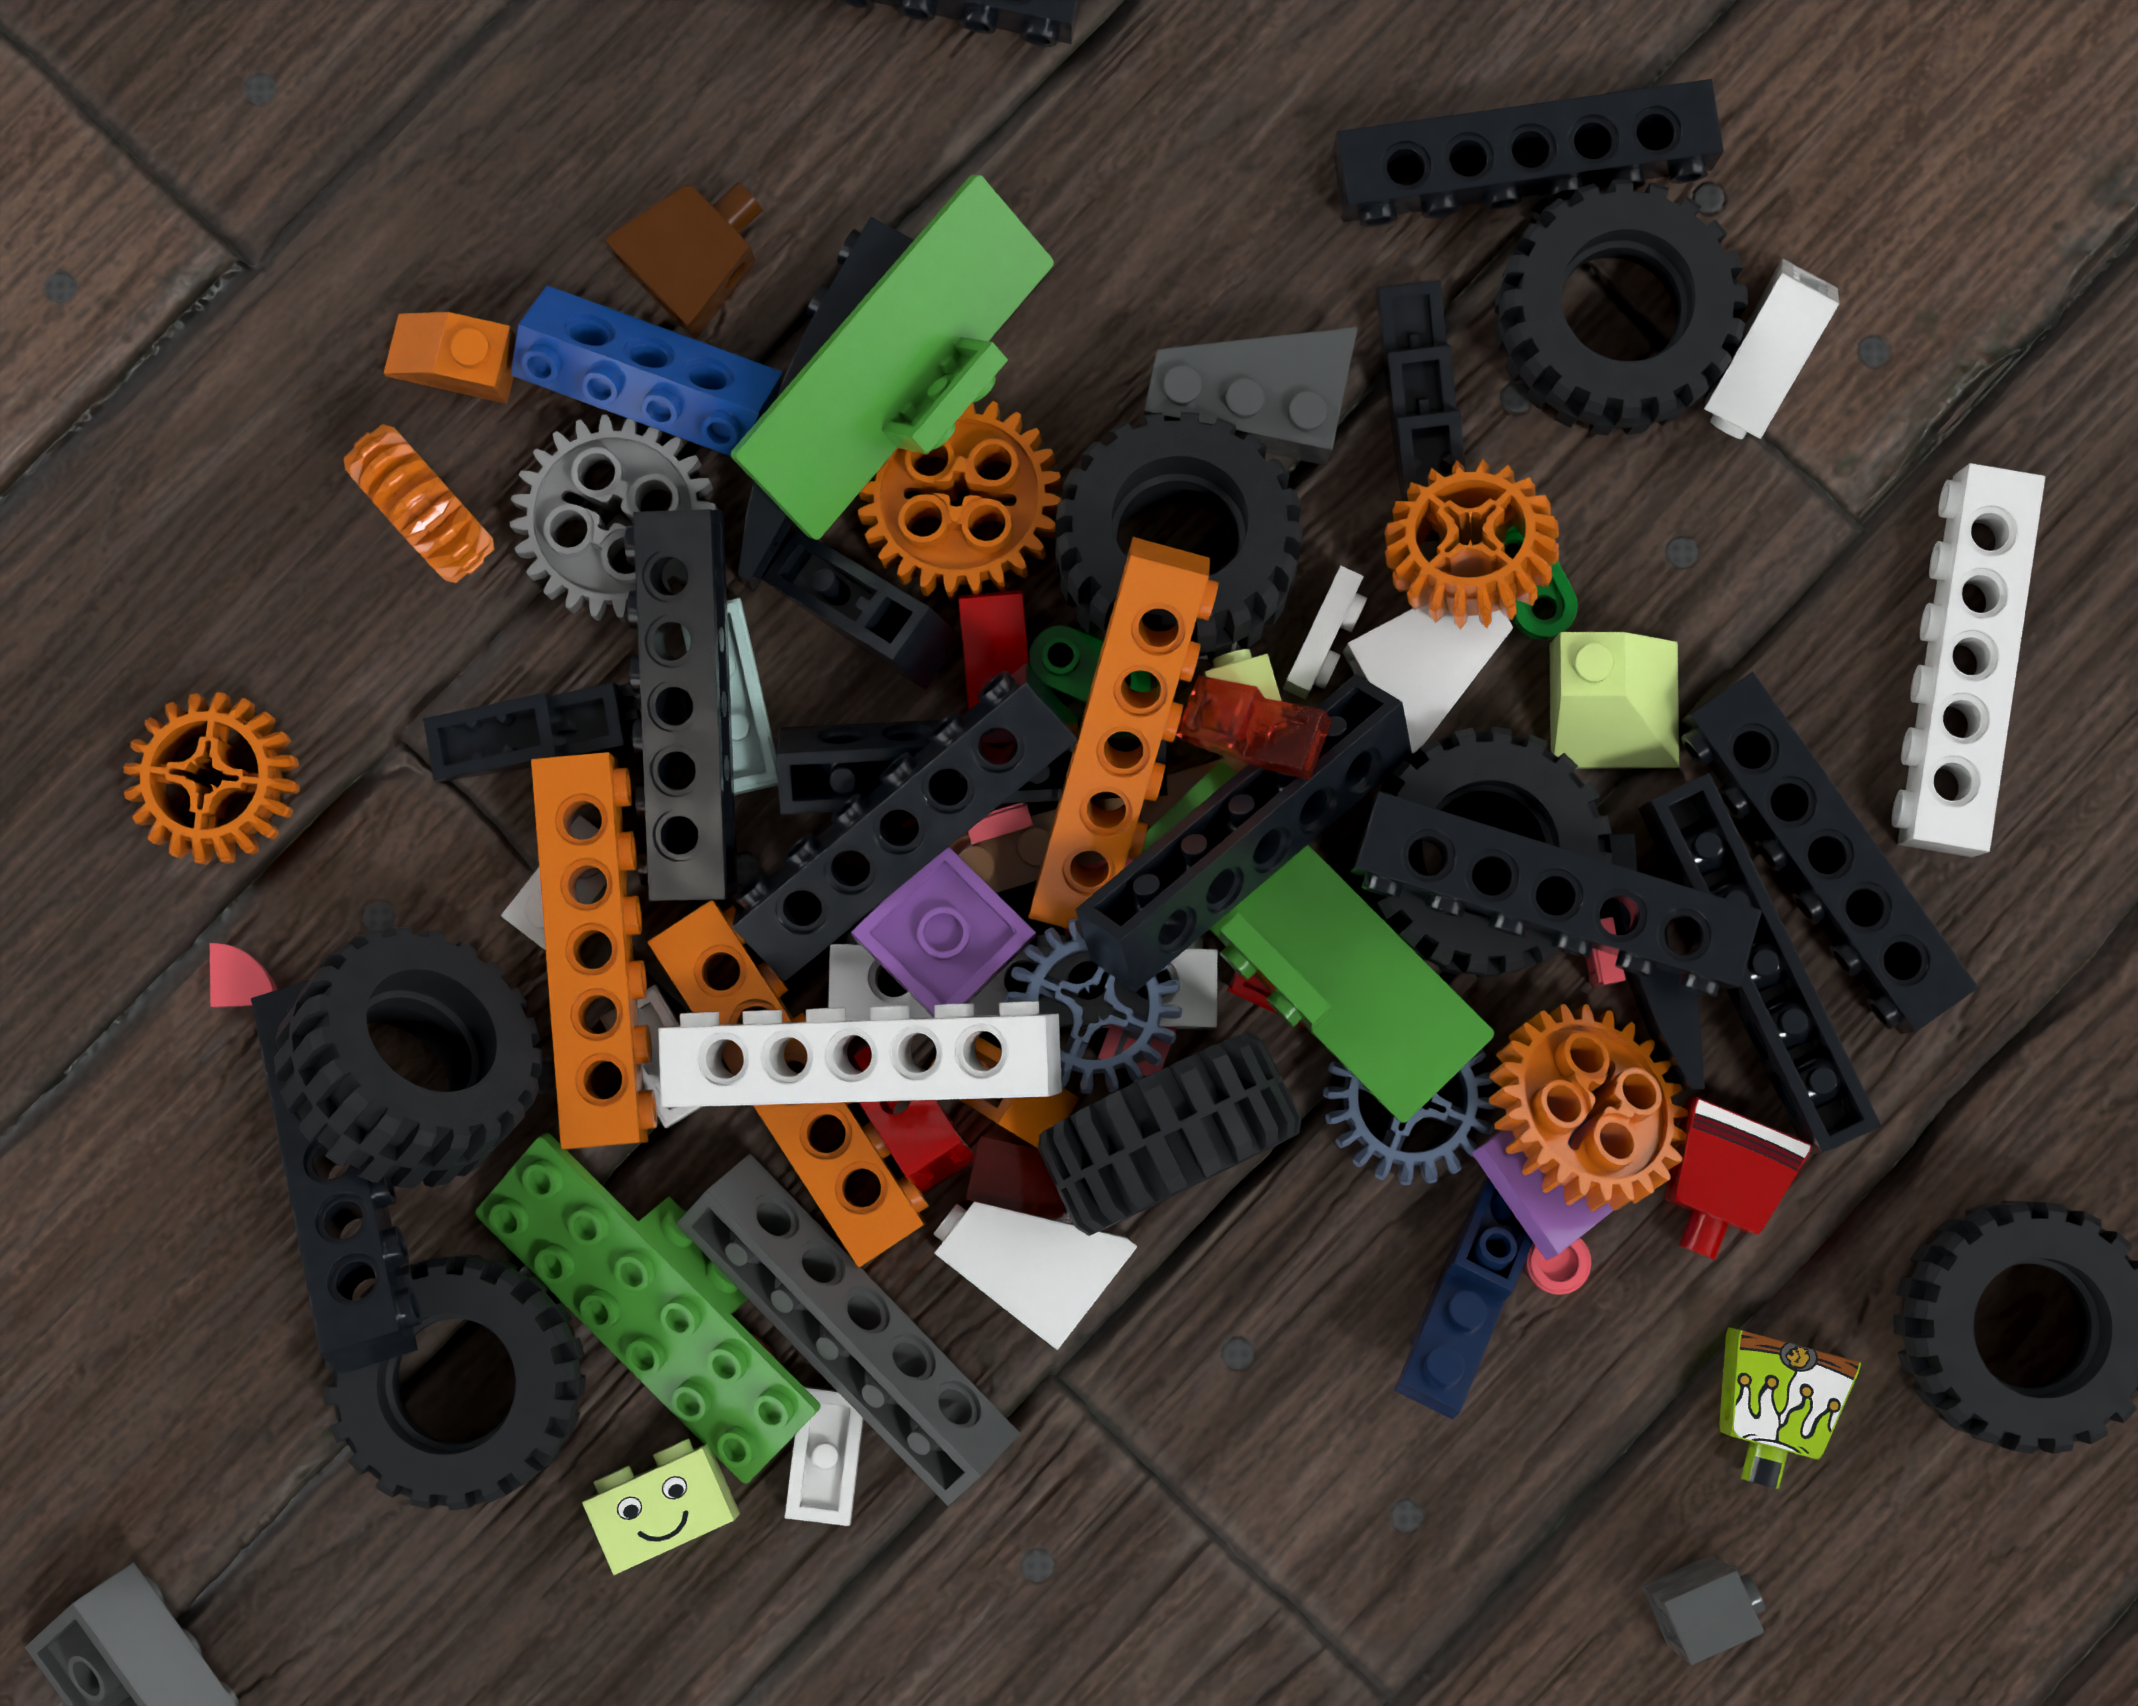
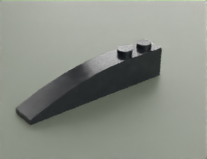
[738,216,914,592]

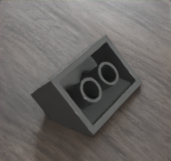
[25,1562,240,1706]

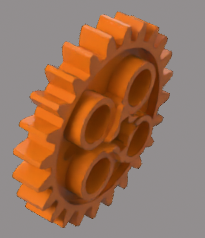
[858,401,1062,601]
[1489,1004,1688,1211]

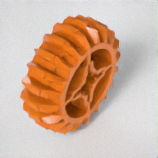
[344,424,495,583]
[1385,459,1559,630]
[123,692,300,865]

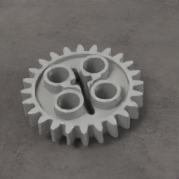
[510,414,718,622]

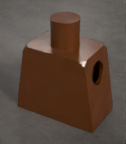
[605,182,763,339]

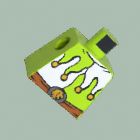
[1719,1327,1861,1489]

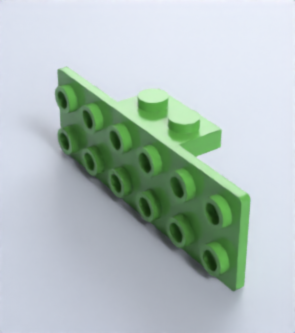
[731,175,1054,540]
[1141,761,1494,1123]
[475,1133,821,1483]

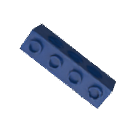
[511,285,783,456]

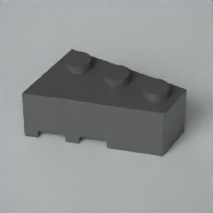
[1144,327,1358,466]

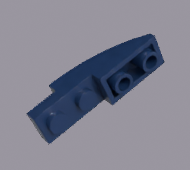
[1394,1176,1533,1420]

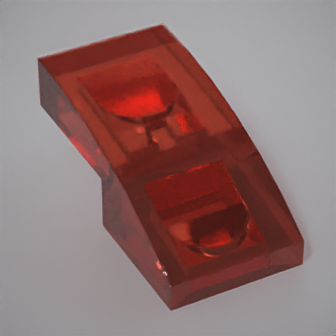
[1176,675,1332,780]
[965,1136,1074,1225]

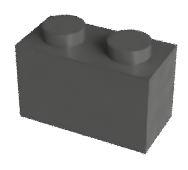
[1641,1555,1765,1665]

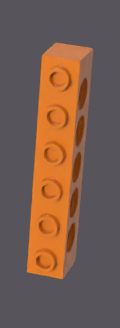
[1029,537,1219,929]
[531,752,657,1149]
[647,900,929,1268]

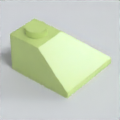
[1549,632,1679,769]

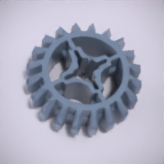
[1005,918,1182,1094]
[1322,1049,1497,1185]

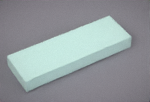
[681,598,778,795]

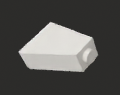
[1704,258,1839,439]
[1342,604,1513,754]
[934,1201,1137,1350]

